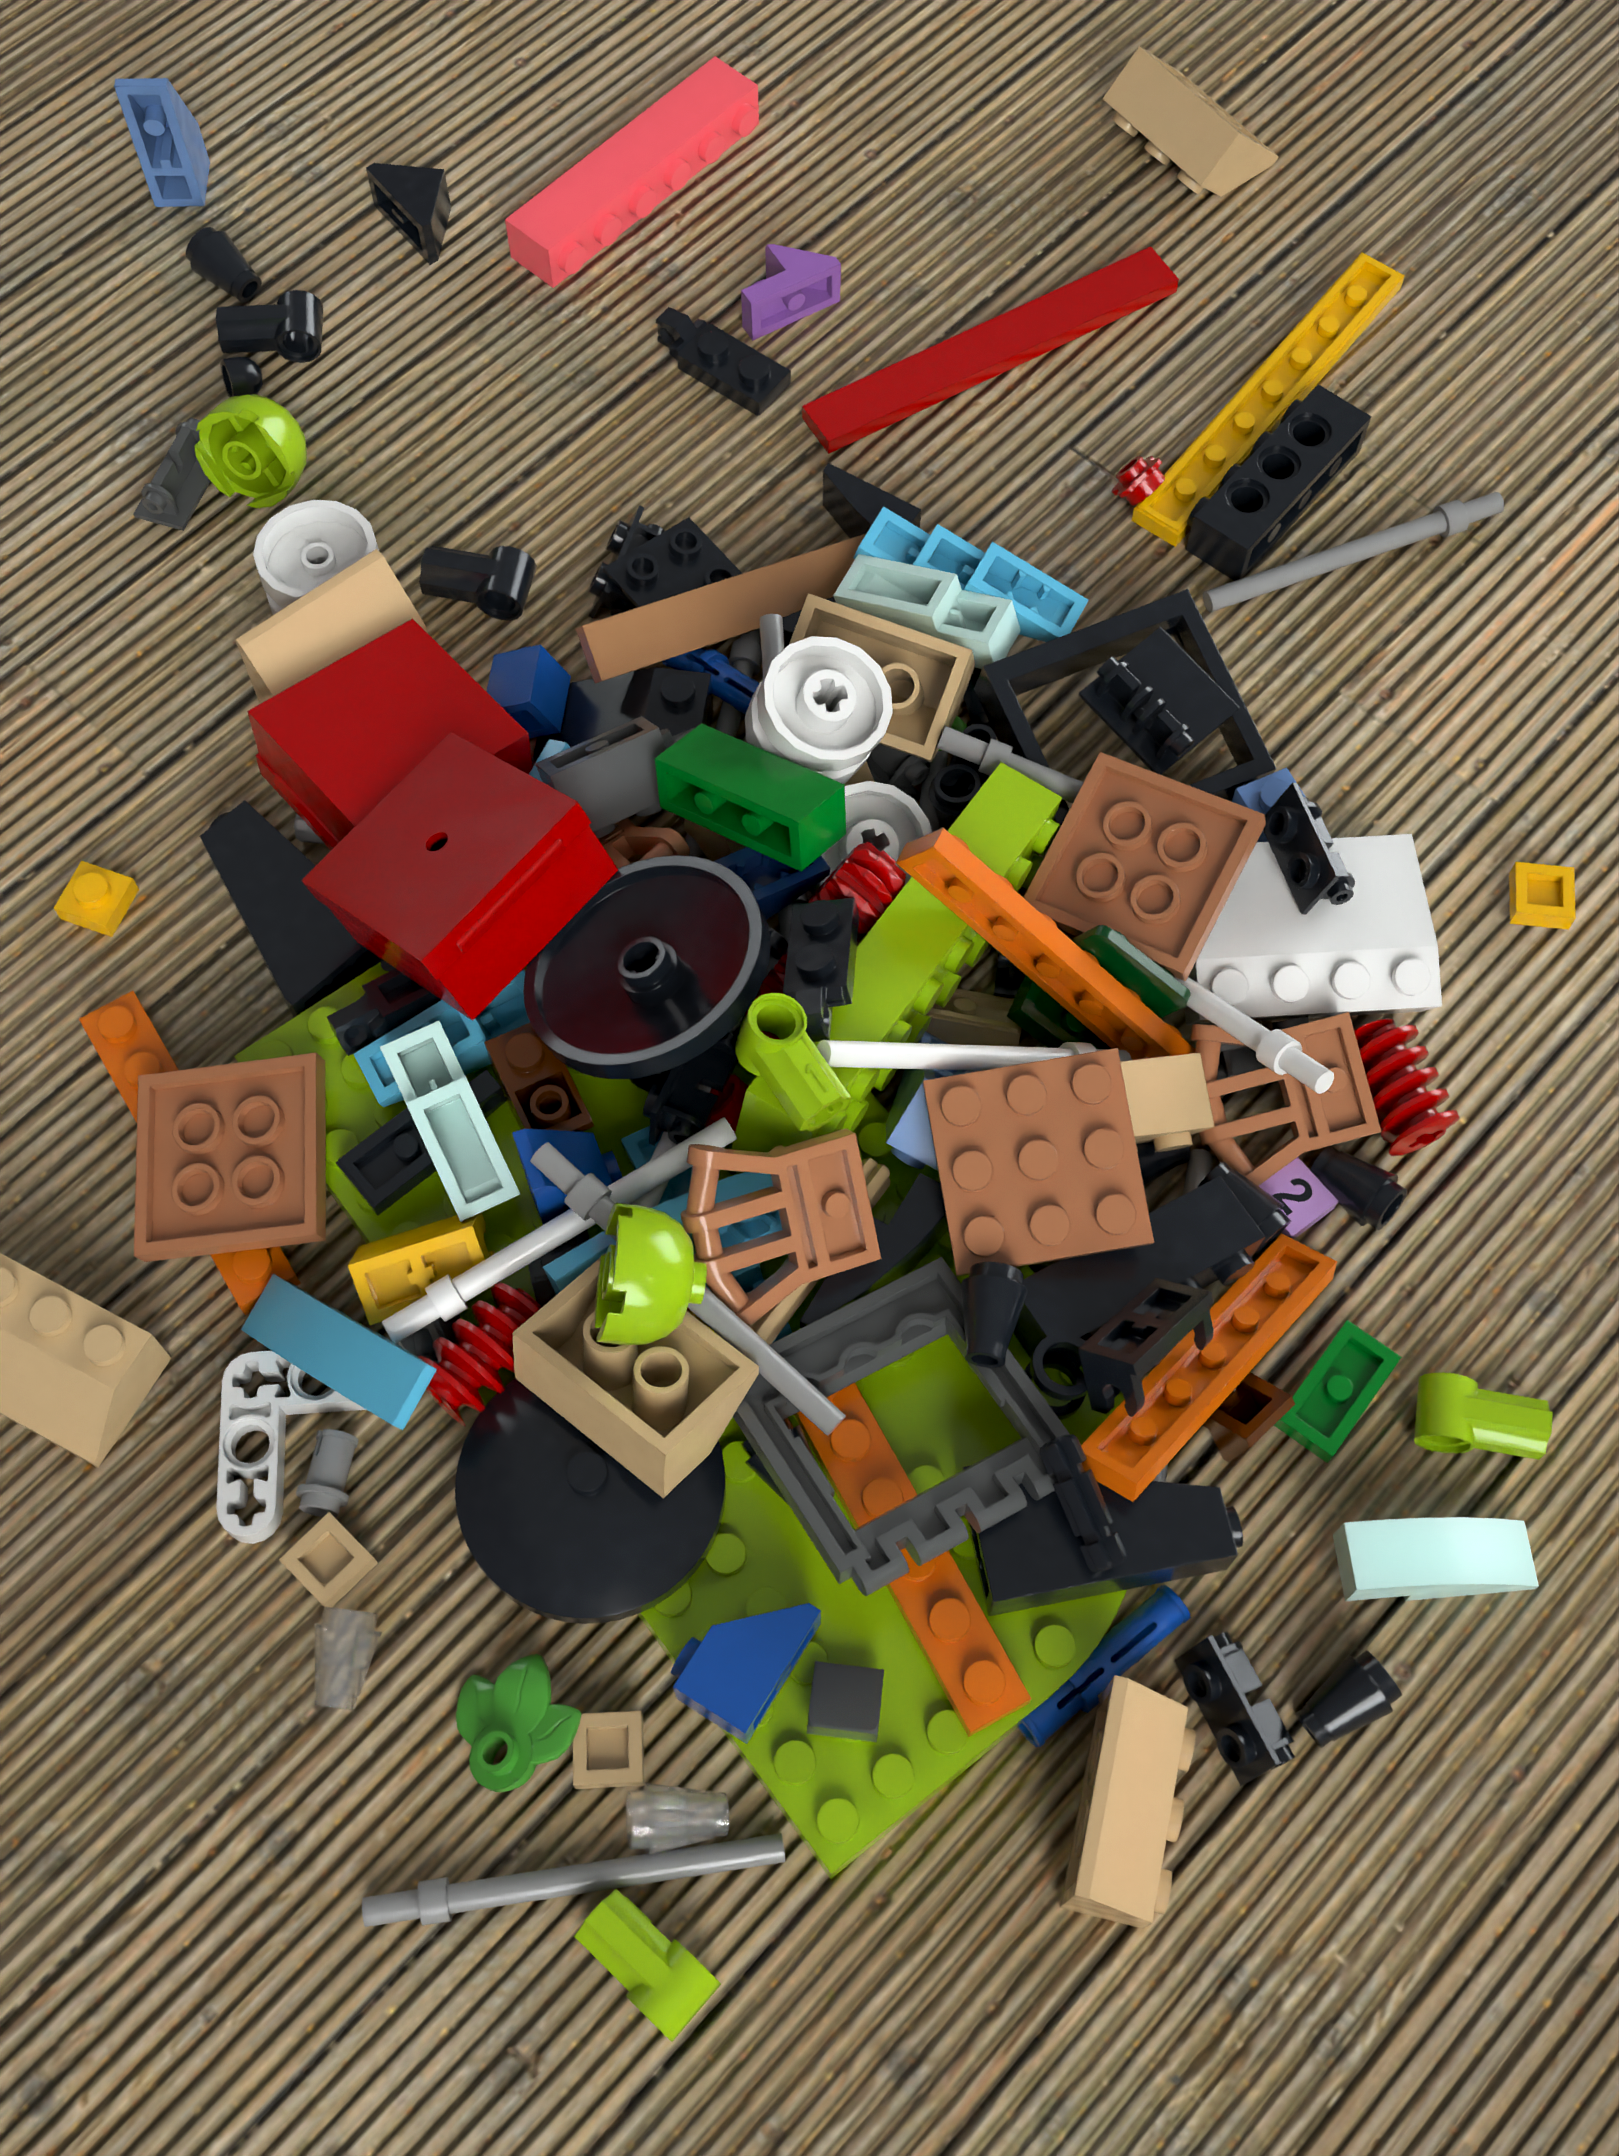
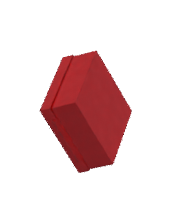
[247,618,533,850]
[301,732,618,1021]

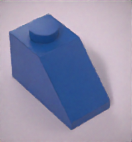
[512,1129,622,1225]
[671,1603,821,1744]

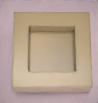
[279,1512,378,1611]
[573,1710,645,1789]

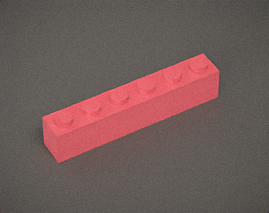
[505,56,759,288]

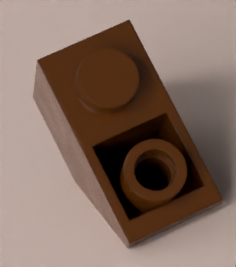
[484,1023,594,1132]

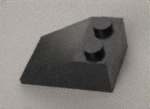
[532,667,714,766]

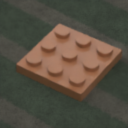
[1023,752,1266,981]
[923,1048,1154,1277]
[134,1053,326,1262]

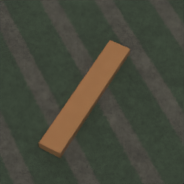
[576,533,867,684]

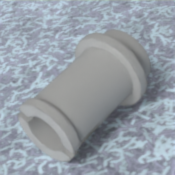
[296,1429,359,1517]

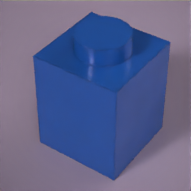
[486,644,571,739]

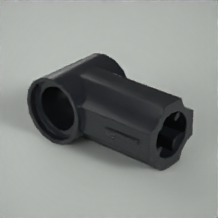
[216,290,323,363]
[419,546,537,621]

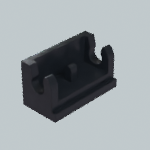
[1078,1278,1214,1417]

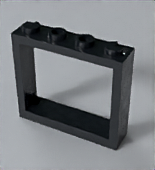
[974,589,1277,825]

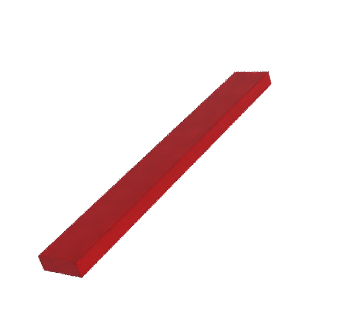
[802,246,1179,454]

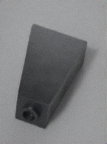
[200,800,376,1018]
[962,1466,1243,1617]

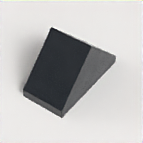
[366,163,451,265]

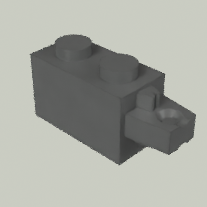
[535,716,694,838]

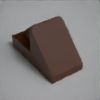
[1202,1372,1295,1462]

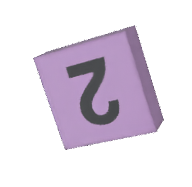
[1259,1157,1338,1239]

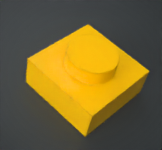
[54,860,139,937]
[1509,862,1576,930]

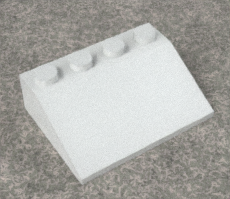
[1185,834,1442,1025]

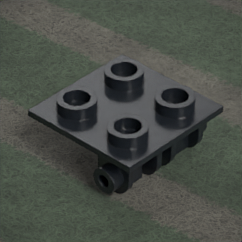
[603,517,743,608]
[1078,626,1240,775]

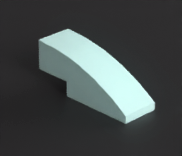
[833,554,1021,669]
[380,1021,520,1222]
[1333,1517,1539,1601]

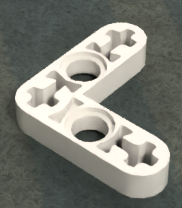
[216,1351,366,1544]

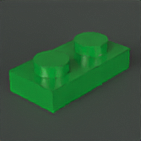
[1274,1320,1402,1464]

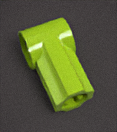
[735,992,851,1132]
[1414,1372,1553,1460]
[574,1889,721,2042]

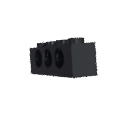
[1186,384,1372,581]

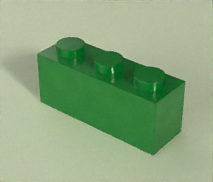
[655,723,846,872]

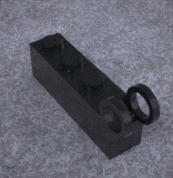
[1013,1176,1266,1420]

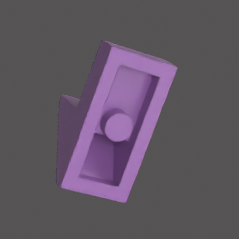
[741,244,841,341]

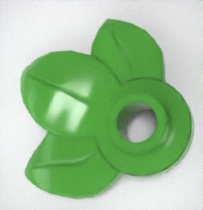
[456,1654,582,1792]

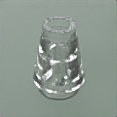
[314,1607,382,1710]
[626,1783,729,1856]

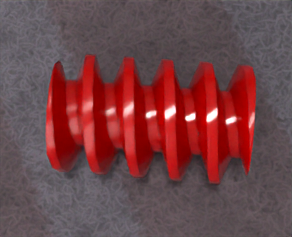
[1354,1019,1460,1156]
[418,1282,542,1427]

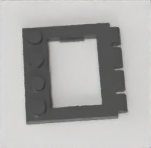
[733,1257,1069,1596]

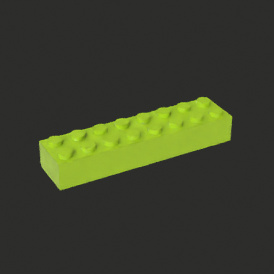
[731,762,1062,1152]

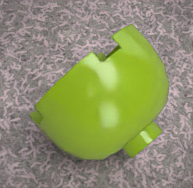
[194,394,307,508]
[595,1203,707,1345]

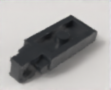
[656,307,791,416]
[783,897,859,1042]
[327,968,441,1056]
[336,1070,507,1216]

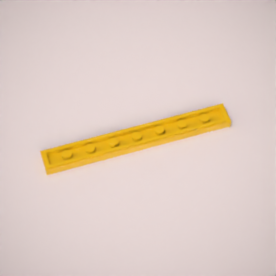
[1131,252,1405,547]

